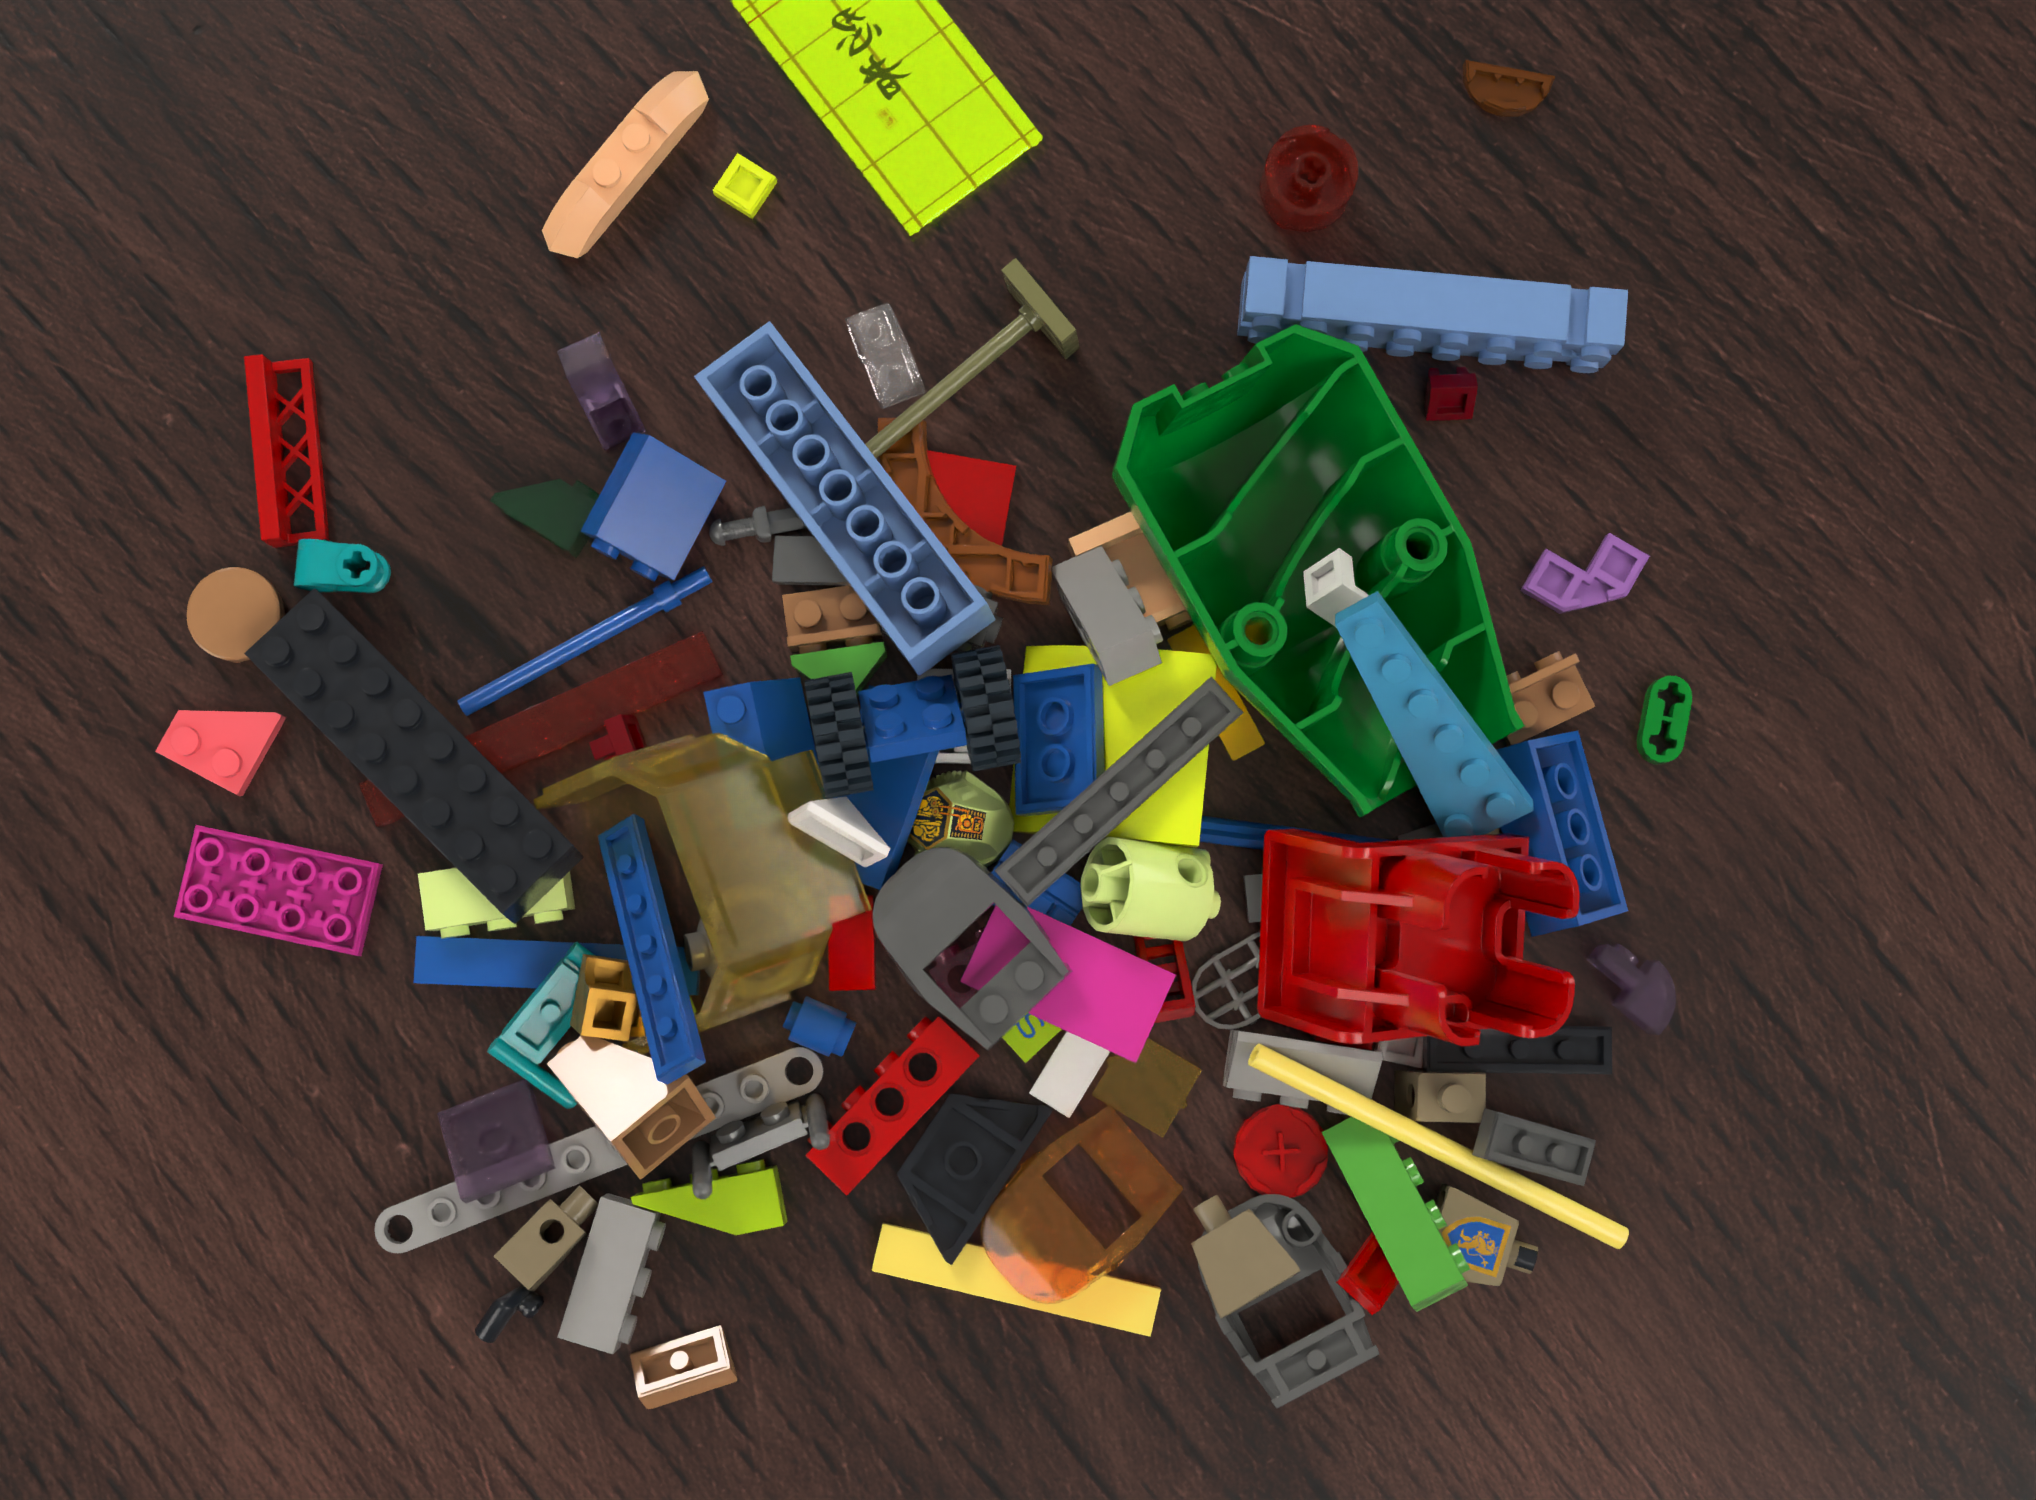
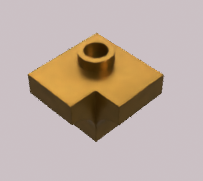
[570,954,645,1042]

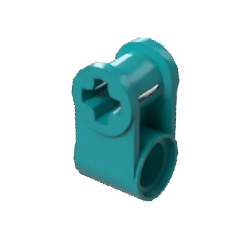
[294,539,391,593]

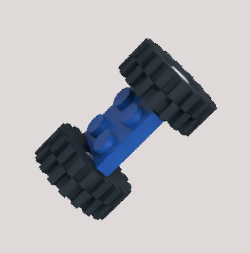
[804,645,1021,799]

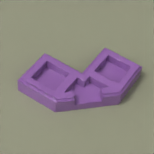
[1520,533,1650,614]

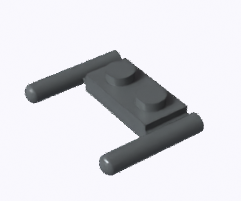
[692,1093,830,1199]

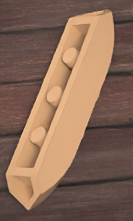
[542,71,709,258]

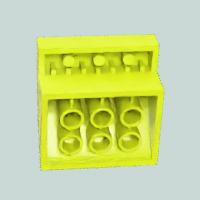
[1009,645,1217,848]

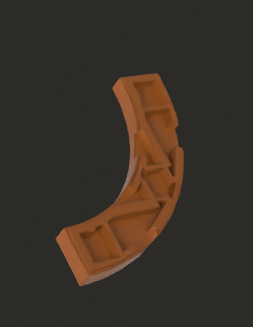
[878,418,1053,605]

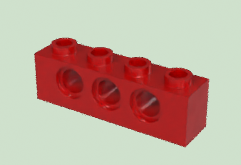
[805,1015,981,1195]

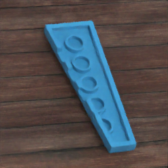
[1335,591,1534,837]

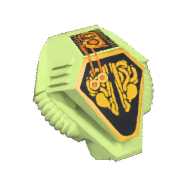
[907,770,1014,867]

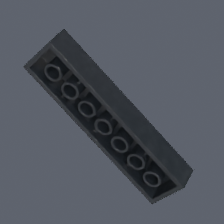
[244,588,584,924]

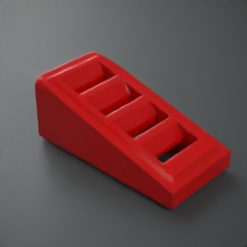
[1132,936,1196,1023]

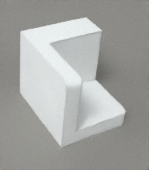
[1303,548,1369,628]

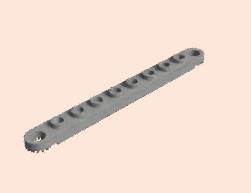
[375,1047,824,1254]

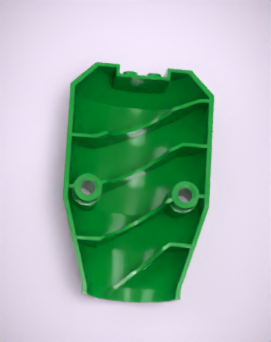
[1112,324,1525,818]

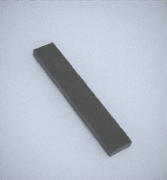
[994,677,1244,907]

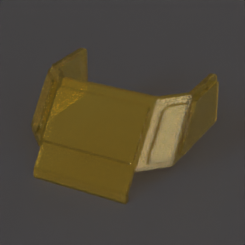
[533,733,872,1055]

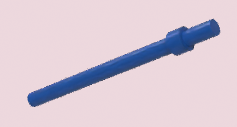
[458,566,713,716]

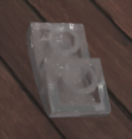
[845,303,926,409]

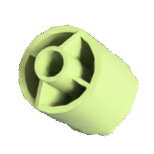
[1080,837,1221,941]

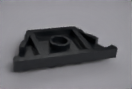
[896,1094,1053,1265]

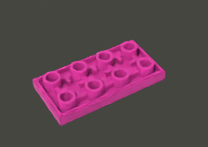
[174,825,383,956]
[960,905,1176,1063]

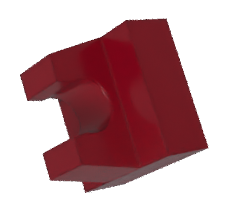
[1424,367,1478,421]
[589,714,651,766]

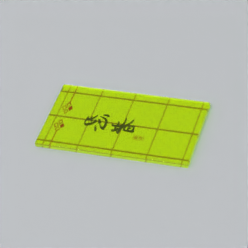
[731,0,1043,236]

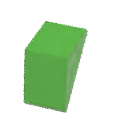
[790,642,887,697]

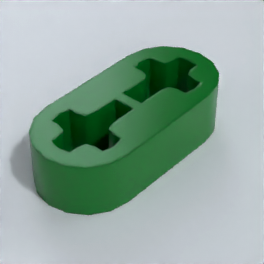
[1637,676,1692,764]

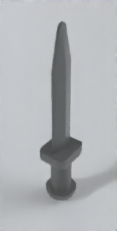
[709,506,806,546]

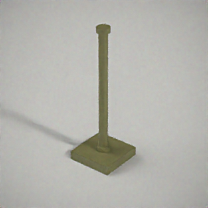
[865,258,1080,459]

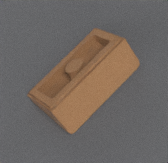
[630,1325,737,1409]

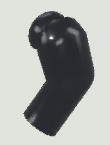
[475,1285,544,1343]

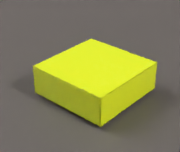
[712,153,777,219]

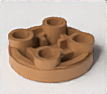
[187,567,286,663]

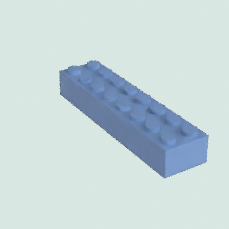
[694,321,996,676]

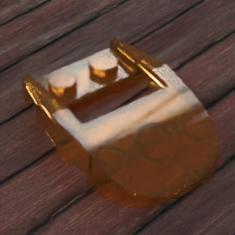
[981,1105,1184,1304]

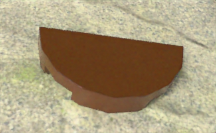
[1463,60,1555,117]

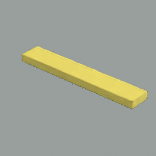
[872,1222,1161,1337]

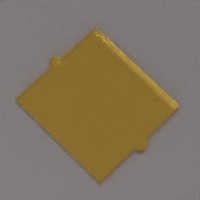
[1092,1038,1202,1137]

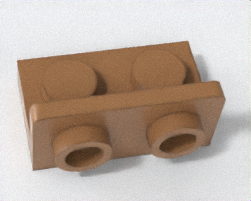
[782,586,883,654]
[1504,651,1596,746]

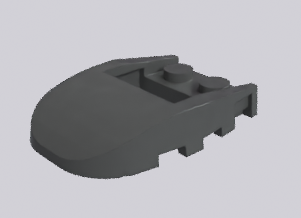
[873,847,1072,1051]
[1198,1194,1379,1408]

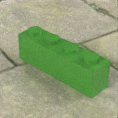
[1322,1117,1470,1312]

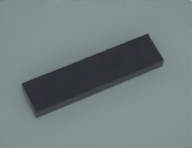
[1423,1026,1612,1074]

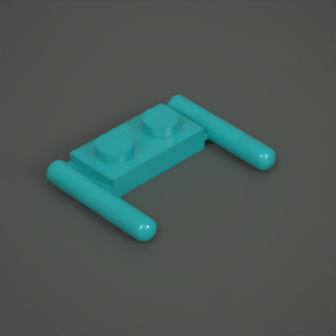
[487,942,634,1109]

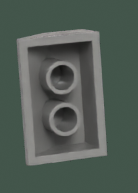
[1222,1030,1383,1115]

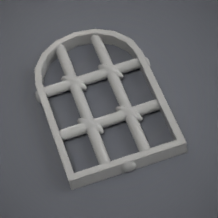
[1191,930,1261,1030]

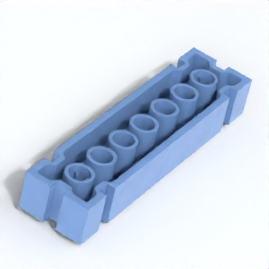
[1237,256,1628,373]

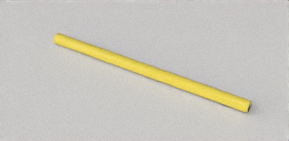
[1248,1043,1629,1249]

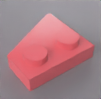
[155,710,286,796]

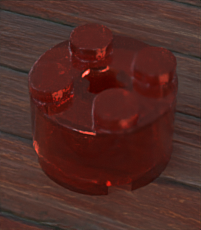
[1260,125,1358,232]

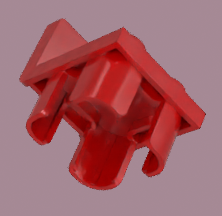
[1257,829,1580,1046]

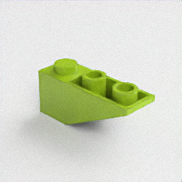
[631,1159,788,1235]

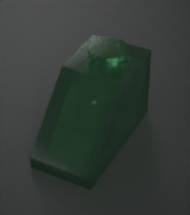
[490,479,600,558]

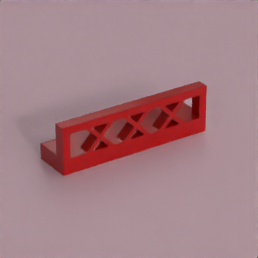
[244,354,330,548]

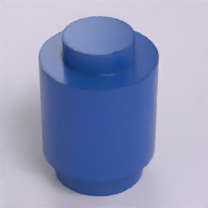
[783,996,856,1057]

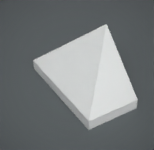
[786,797,890,868]

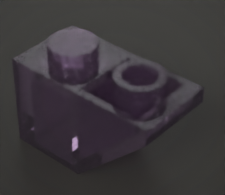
[557,332,646,450]

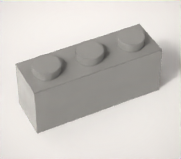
[1052,545,1163,686]
[557,1193,666,1354]

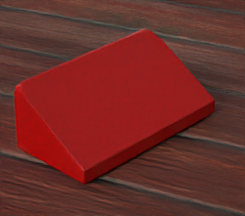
[828,895,876,991]

